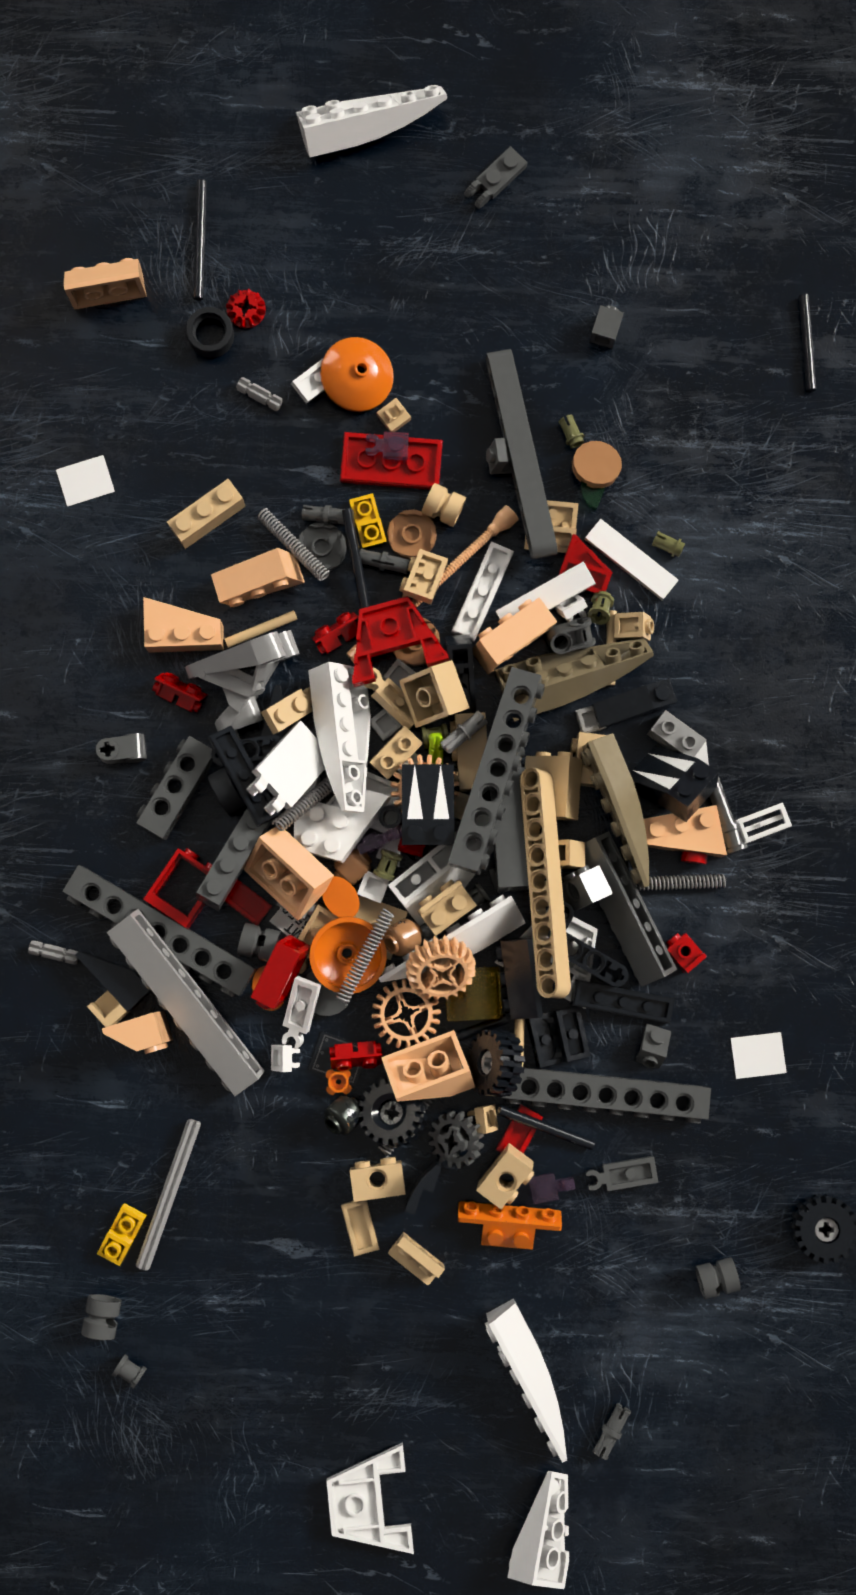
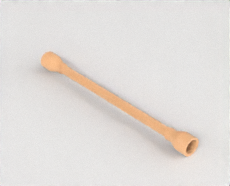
[346,505,519,663]

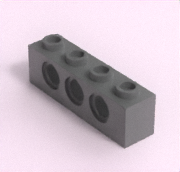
[136,736,214,840]

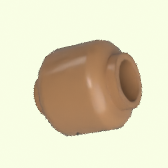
[334,847,372,885]
[383,918,422,957]

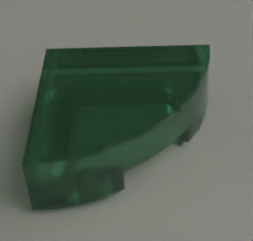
[580,481,605,511]

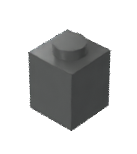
[589,305,624,349]

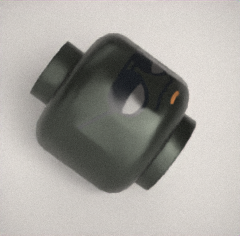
[324,1096,362,1135]

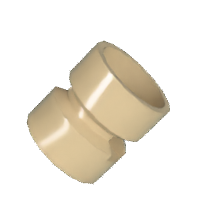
[421,483,467,527]

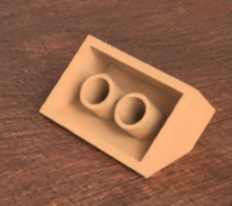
[64,258,147,310]
[244,825,334,921]
[102,1011,173,1054]

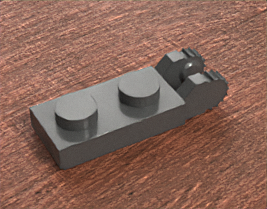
[464,146,528,209]

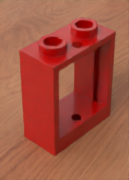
[143,848,212,929]
[251,935,311,1010]

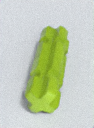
[429,733,443,764]

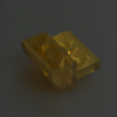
[446,967,502,1021]

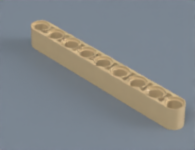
[520,767,571,999]

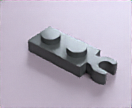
[585,1156,659,1191]

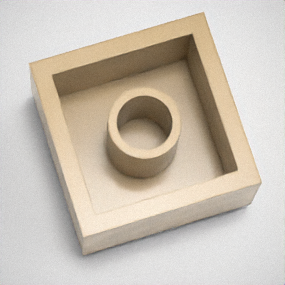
[399,660,470,728]

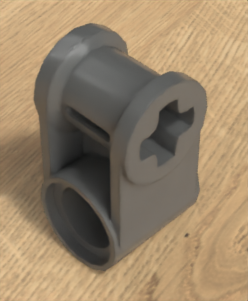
[545,617,596,654]
[96,733,147,764]

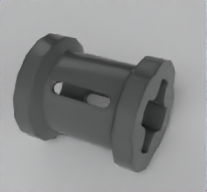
[112,1354,147,1389]

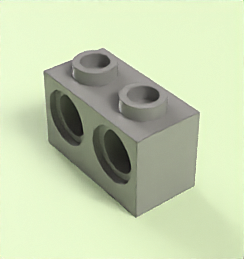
[647,710,707,757]

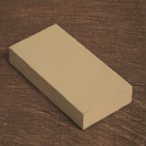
[341,1200,379,1257]

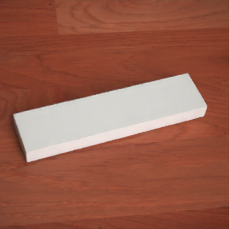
[585,519,678,601]
[451,541,514,642]
[496,561,596,619]

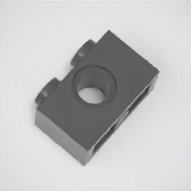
[562,865,612,913]

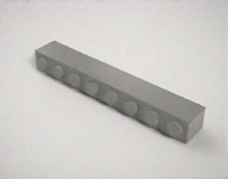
[107,909,264,1096]

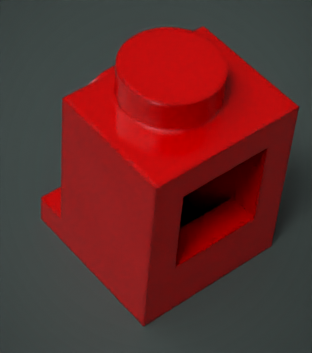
[666,933,707,973]

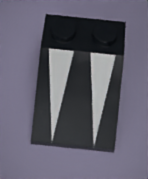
[630,745,719,822]
[402,764,454,845]

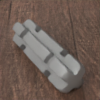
[236,377,283,411]
[28,941,78,965]

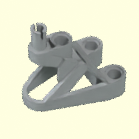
[185,630,300,740]

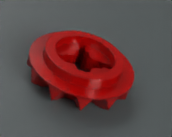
[226,289,266,328]

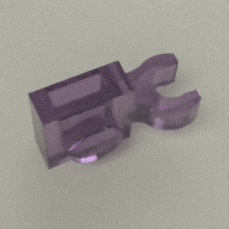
[529,1172,576,1204]

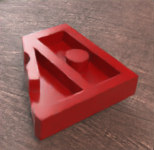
[559,534,613,593]

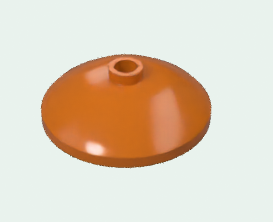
[320,337,394,412]
[309,916,387,994]

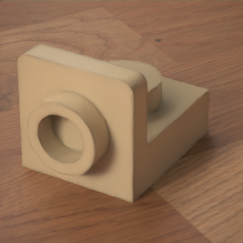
[614,612,654,641]

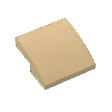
[524,500,579,553]

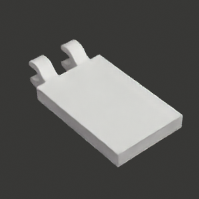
[246,721,325,816]

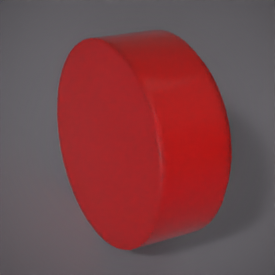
[681,851,708,865]

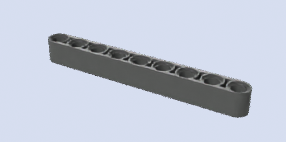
[486,349,557,560]

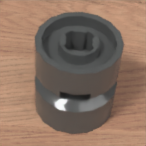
[237,923,281,962]
[695,1257,741,1300]
[81,1294,122,1340]

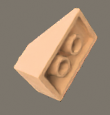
[381,1030,475,1102]

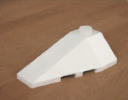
[507,1471,569,1589]

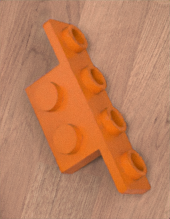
[458,1201,562,1250]

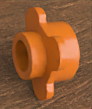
[325,1069,352,1095]

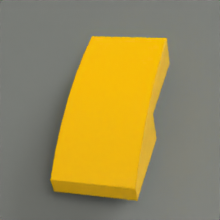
[349,493,387,548]
[97,1203,147,1266]

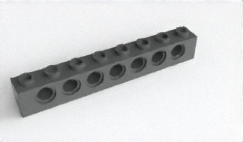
[448,667,545,875]
[62,865,257,997]
[502,1067,711,1123]

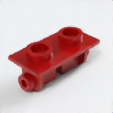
[311,612,358,654]
[152,672,208,713]
[329,1041,382,1071]

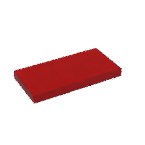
[340,432,443,490]

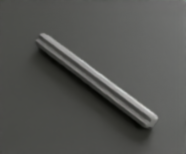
[136,1119,201,1271]

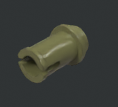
[559,414,584,448]
[652,531,685,557]

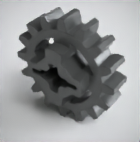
[428,1110,484,1169]

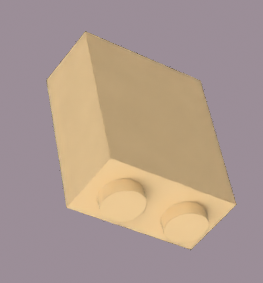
[525,752,582,820]

